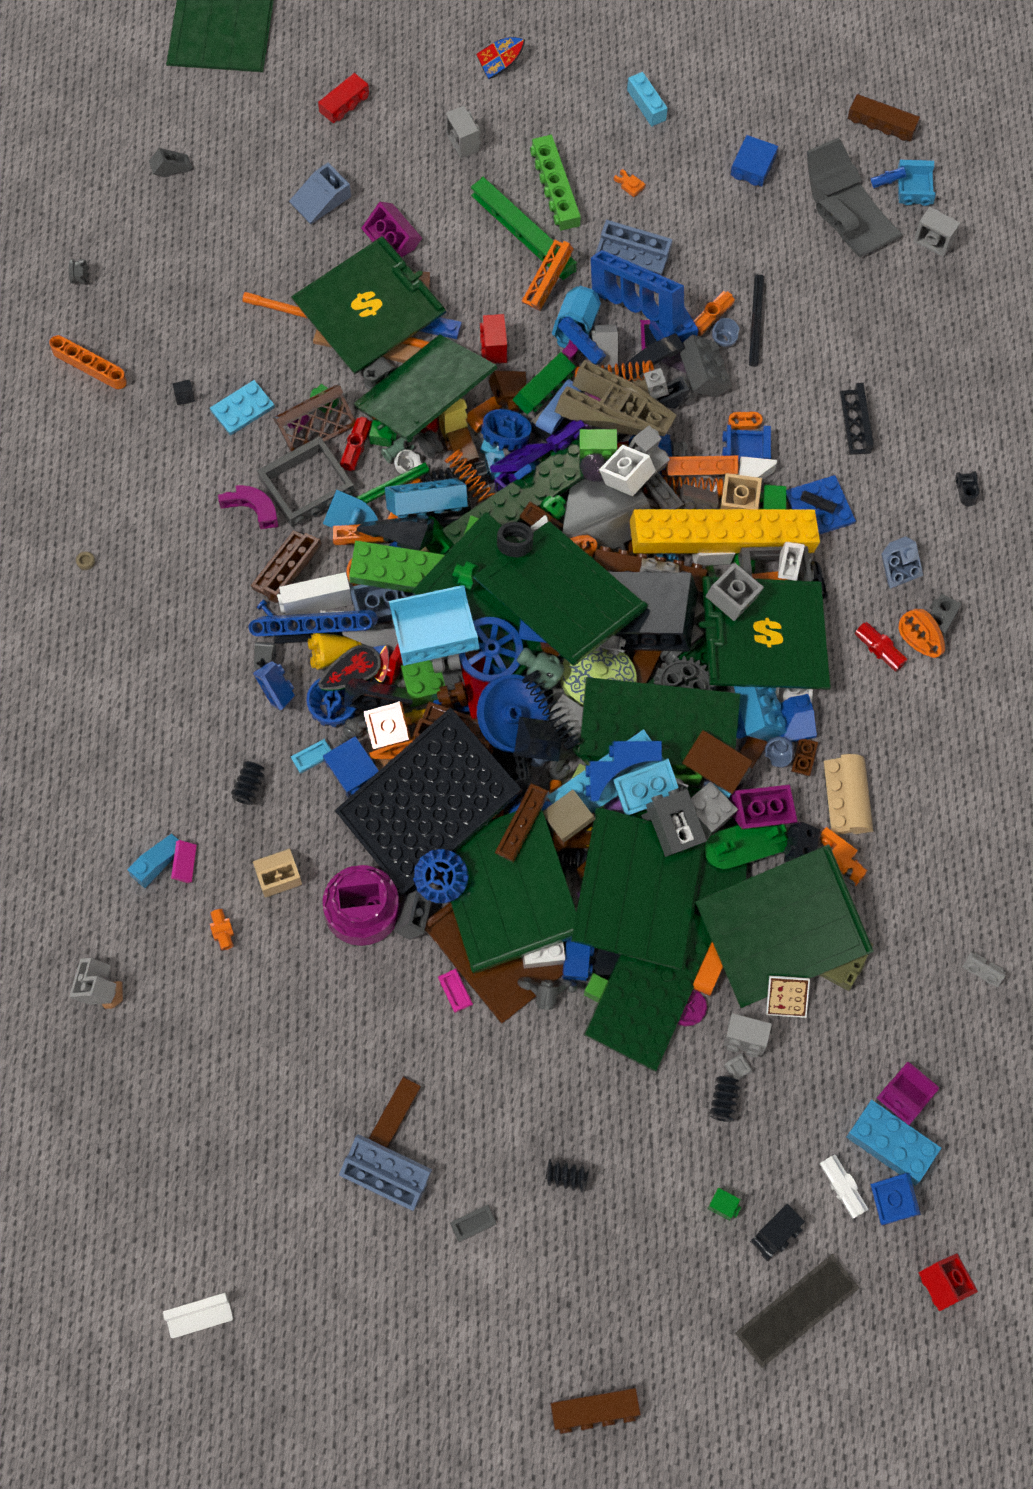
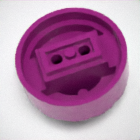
[323,865,400,946]

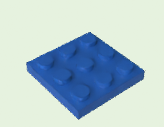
[786,475,856,535]

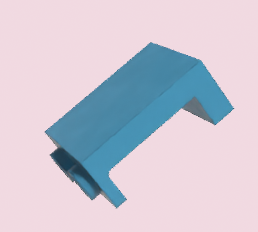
[897,160,936,206]

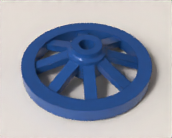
[458,617,523,682]

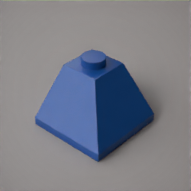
[780,694,817,742]

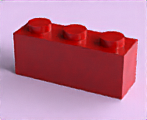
[318,73,369,123]

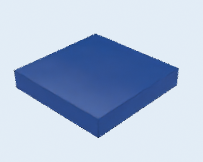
[870,1173,921,1225]

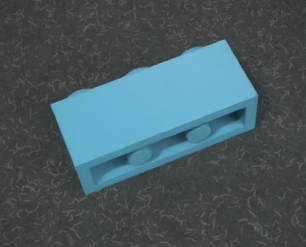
[627,72,668,127]

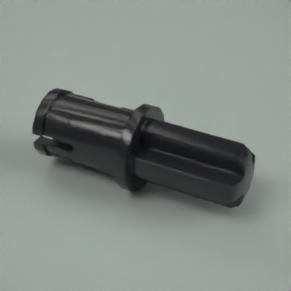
[800,491,837,515]

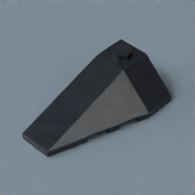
[356,515,435,551]

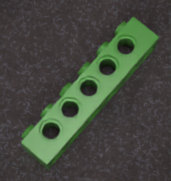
[530,135,581,231]

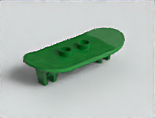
[704,824,788,870]

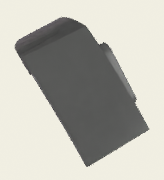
[807,138,902,257]

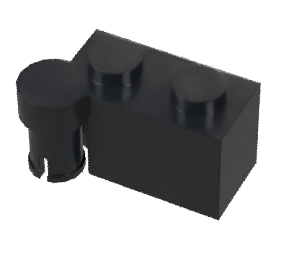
[750,1204,805,1261]

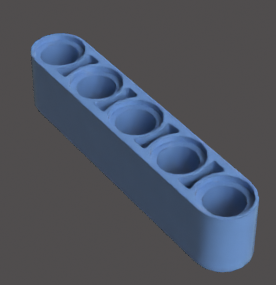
[535,379,583,435]

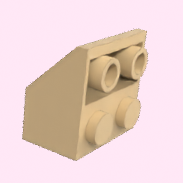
[253,849,302,898]

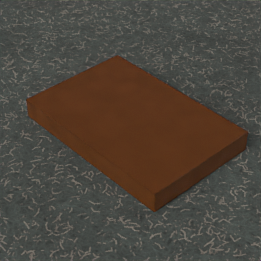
[682,730,753,795]

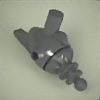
[337,710,367,747]

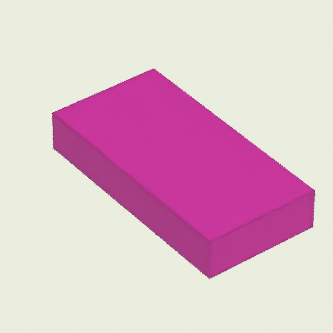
[171,840,197,883]
[438,969,473,1013]

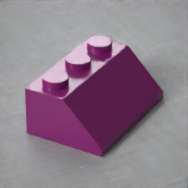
[361,202,422,258]
[728,785,798,829]

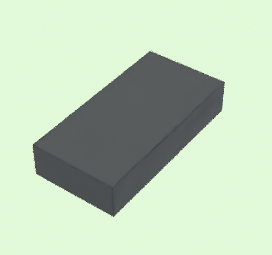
[450,1205,497,1242]

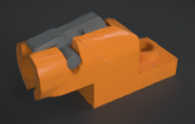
[819,827,868,886]

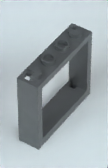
[257,436,355,527]
[738,546,814,581]

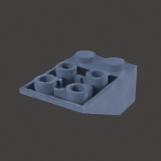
[289,162,351,224]

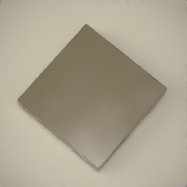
[543,789,595,843]

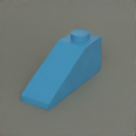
[127,834,178,888]

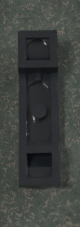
[618,333,685,382]

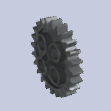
[653,656,716,691]

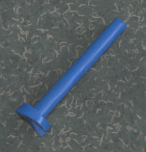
[257,599,280,628]

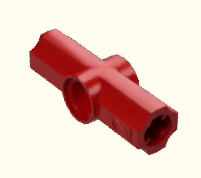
[340,417,372,471]
[855,622,908,672]

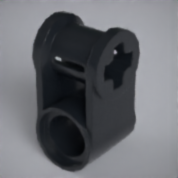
[955,471,979,507]

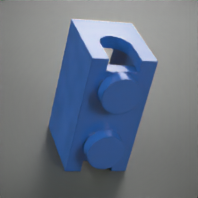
[562,939,594,981]

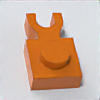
[614,169,645,197]

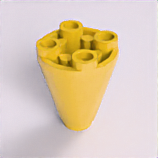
[308,633,361,670]

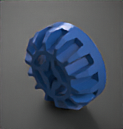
[481,409,531,452]
[307,678,357,727]
[413,849,469,903]

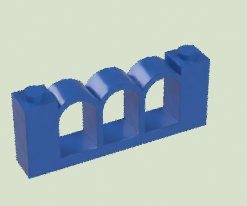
[591,250,684,330]

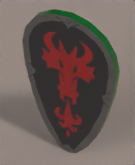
[319,645,381,691]

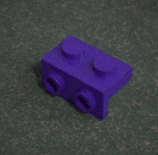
[546,420,586,453]

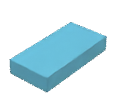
[291,739,331,774]

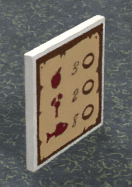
[766,976,810,1018]

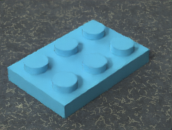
[210,380,275,436]
[612,758,678,815]

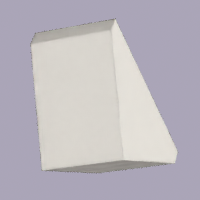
[778,542,805,581]

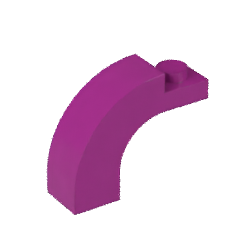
[218,485,278,530]

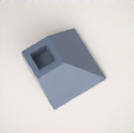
[881,536,923,589]

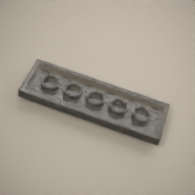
[735,1254,859,1368]

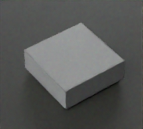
[724,1054,752,1080]

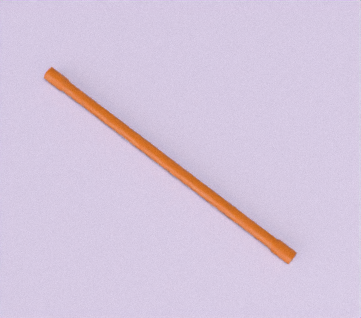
[242,292,429,349]

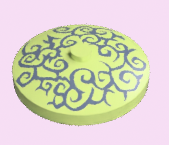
[560,648,637,707]

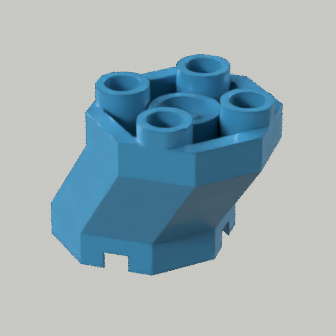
[552,286,601,348]

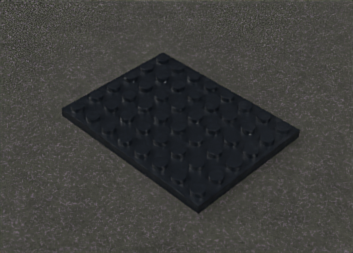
[334,707,523,896]

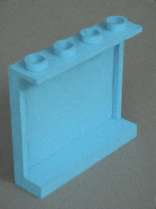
[389,585,479,666]

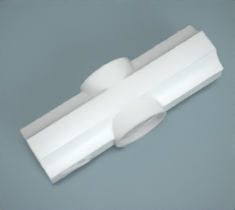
[819,1155,869,1219]

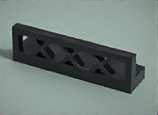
[840,383,874,455]

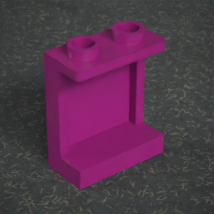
[877,1062,939,1125]

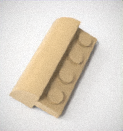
[824,754,873,835]

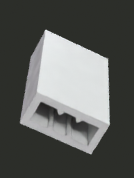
[277,572,352,615]

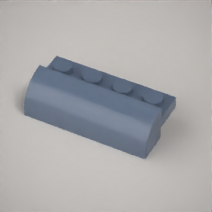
[595,220,672,276]
[339,1134,432,1211]

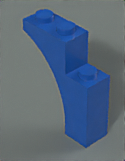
[585,741,662,801]

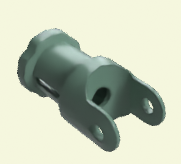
[381,437,414,464]

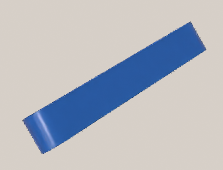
[249,610,378,636]

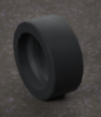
[497,522,534,557]

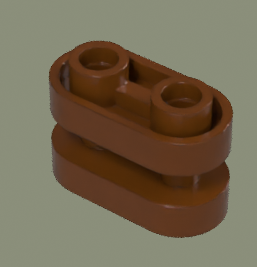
[437,681,468,709]

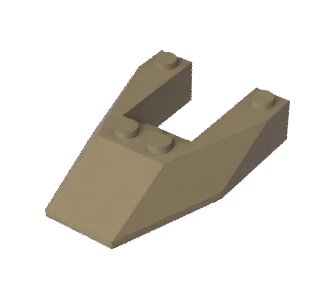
[554,360,677,436]

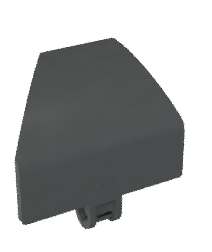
[563,467,650,557]

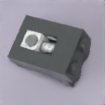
[641,788,707,857]

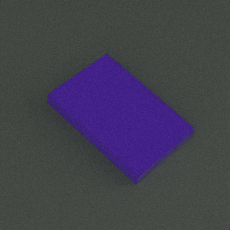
[490,443,552,473]

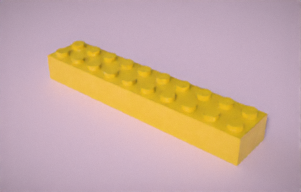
[630,509,820,553]

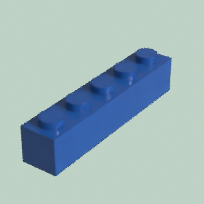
[558,316,606,365]

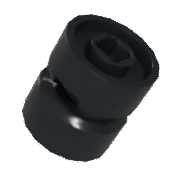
[458,460,488,487]

